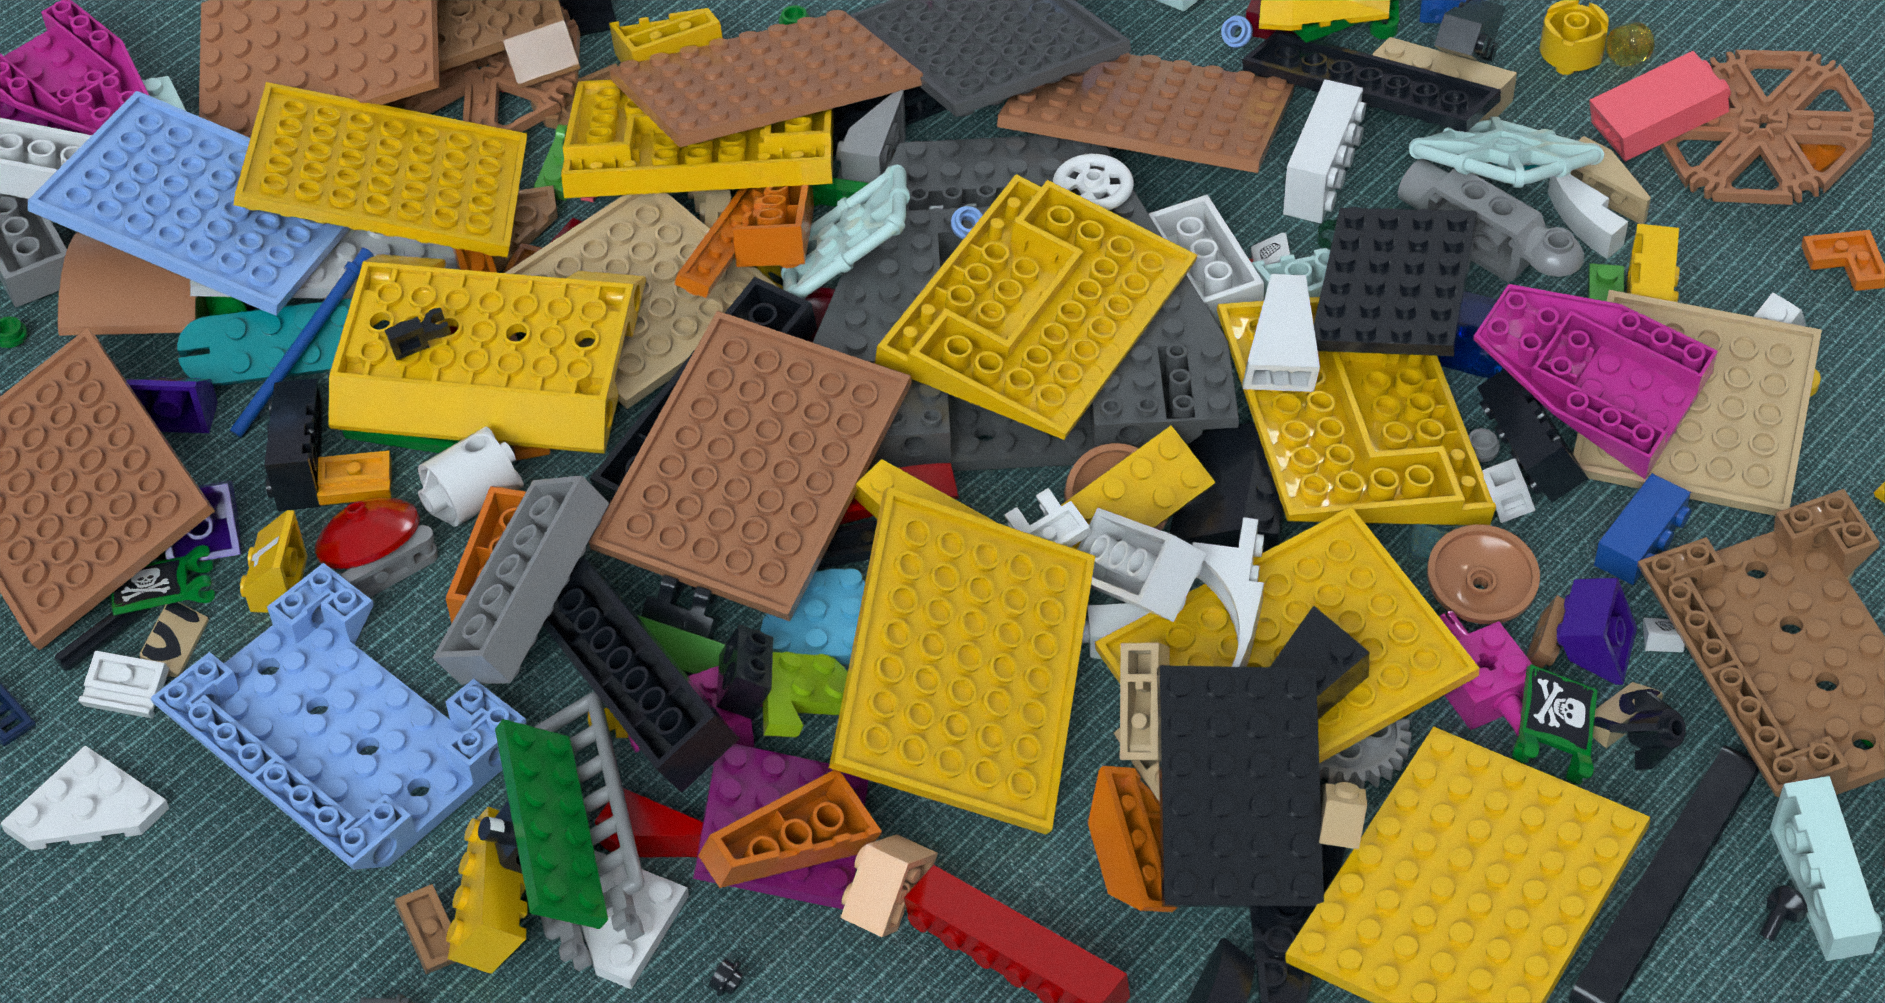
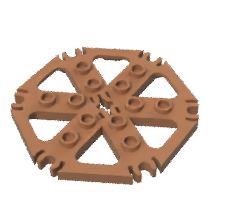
[390,6,580,132]
[1660,50,1874,205]

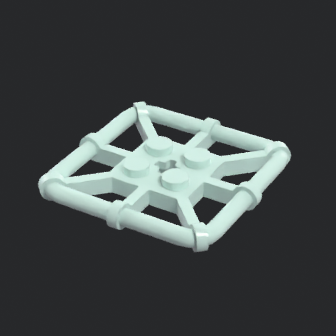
[1409,116,1604,188]
[781,164,910,299]

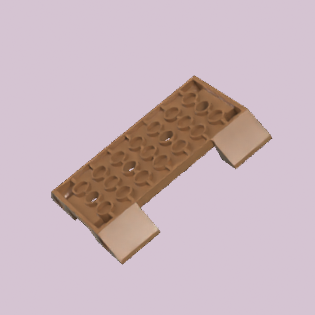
[383,0,581,106]
[1638,489,1885,797]

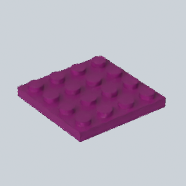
[693,744,868,909]

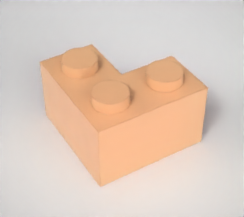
[840,834,938,937]

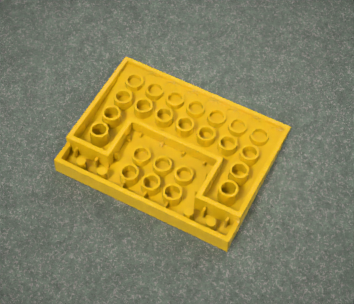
[561,80,834,198]
[875,174,1198,440]
[1217,297,1496,525]

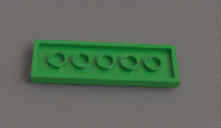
[495,719,609,929]

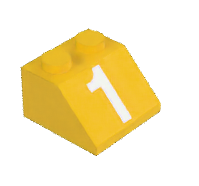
[240,510,308,613]

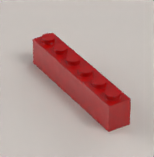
[904,865,1130,1003]

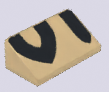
[140,602,209,677]
[1593,682,1663,748]

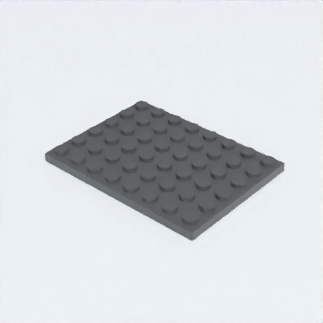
[850,0,1131,117]

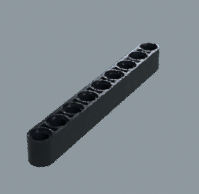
[1569,745,1760,1003]

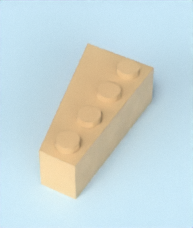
[1372,37,1517,121]

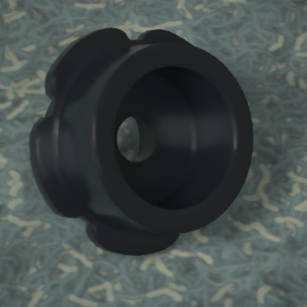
[708,958,744,997]

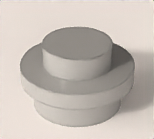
[1468,428,1500,462]

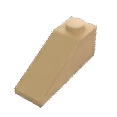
[1570,136,1651,224]
[1120,643,1170,760]
[1319,782,1367,849]

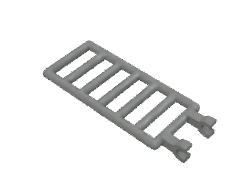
[534,692,645,971]

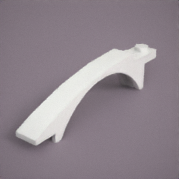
[1193,517,1264,667]

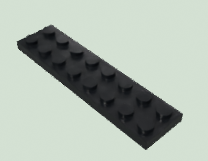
[1242,30,1501,132]

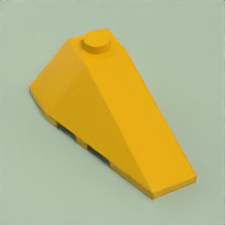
[1259,0,1390,31]

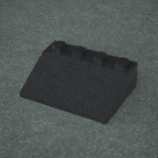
[1169,422,1285,553]

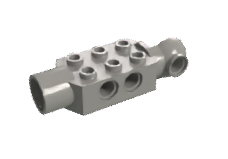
[1398,159,1584,283]

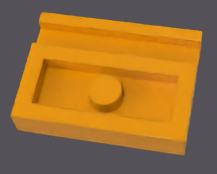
[317,451,392,505]

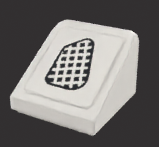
[1251,233,1290,265]
[1643,618,1685,652]

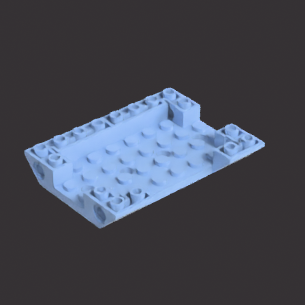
[151,563,527,870]

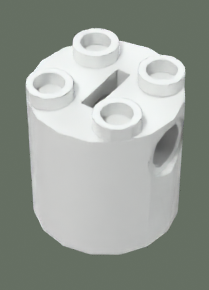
[418,426,524,527]

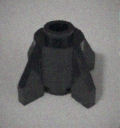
[1609,692,1686,770]

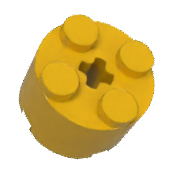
[1539,0,1609,75]

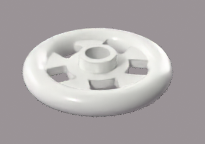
[1053,154,1134,211]

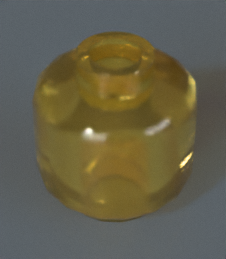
[1606,22,1655,66]

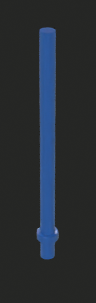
[230,247,374,438]

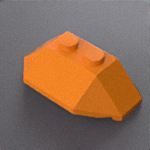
[1088,766,1177,912]

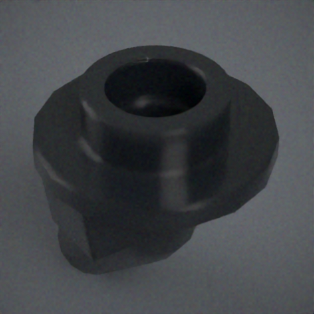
[1759,885,1808,942]

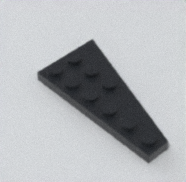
[1249,844,1346,1003]

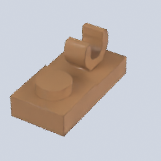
[1526,596,1565,668]
[394,884,456,974]

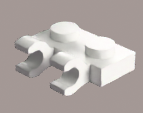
[1004,488,1092,547]

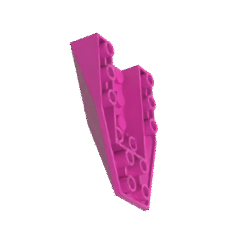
[0,0,149,135]
[1473,284,1718,479]

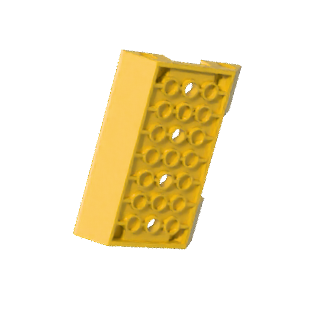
[328,254,646,454]

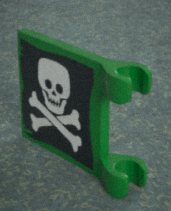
[112,545,215,615]
[1512,664,1597,785]

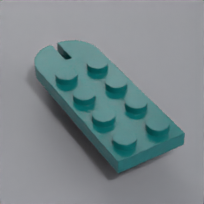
[177,298,352,387]

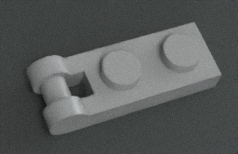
[340,525,438,598]

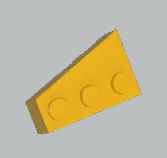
[609,8,723,63]
[1627,224,1680,303]

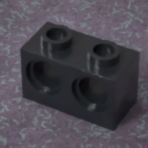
[716,624,773,719]

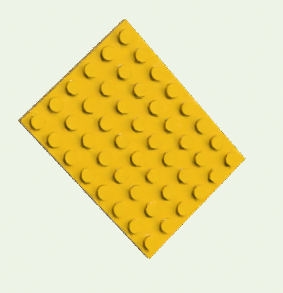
[233,82,527,258]
[829,487,1095,835]
[1095,506,1480,763]
[1285,726,1650,1003]

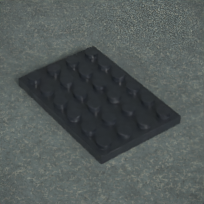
[1314,207,1477,356]
[1157,665,1324,908]

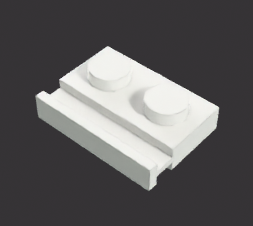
[78,651,169,719]

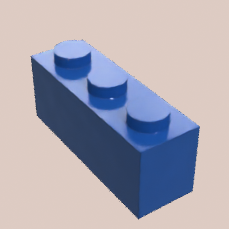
[1594,473,1692,585]

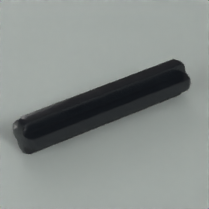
[55,608,151,671]

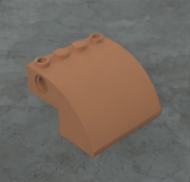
[58,232,209,336]

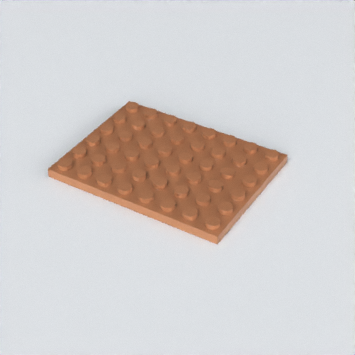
[199,0,439,138]
[609,10,923,147]
[997,53,1295,173]
[589,311,912,622]
[0,328,215,650]

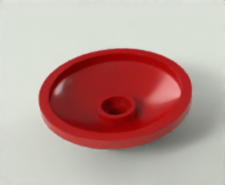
[314,498,420,569]

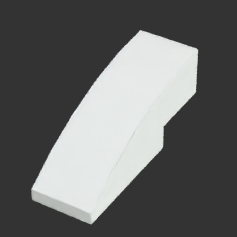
[1548,174,1628,259]

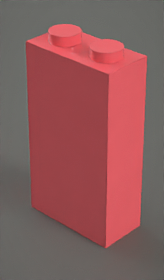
[1589,51,1731,161]

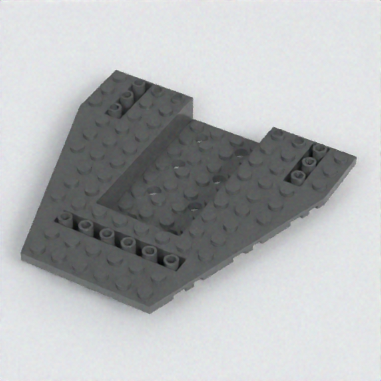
[813,135,1239,471]

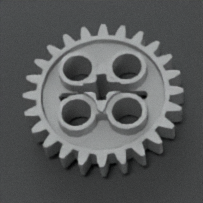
[1319,718,1411,789]

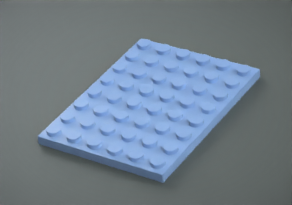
[28,91,350,316]

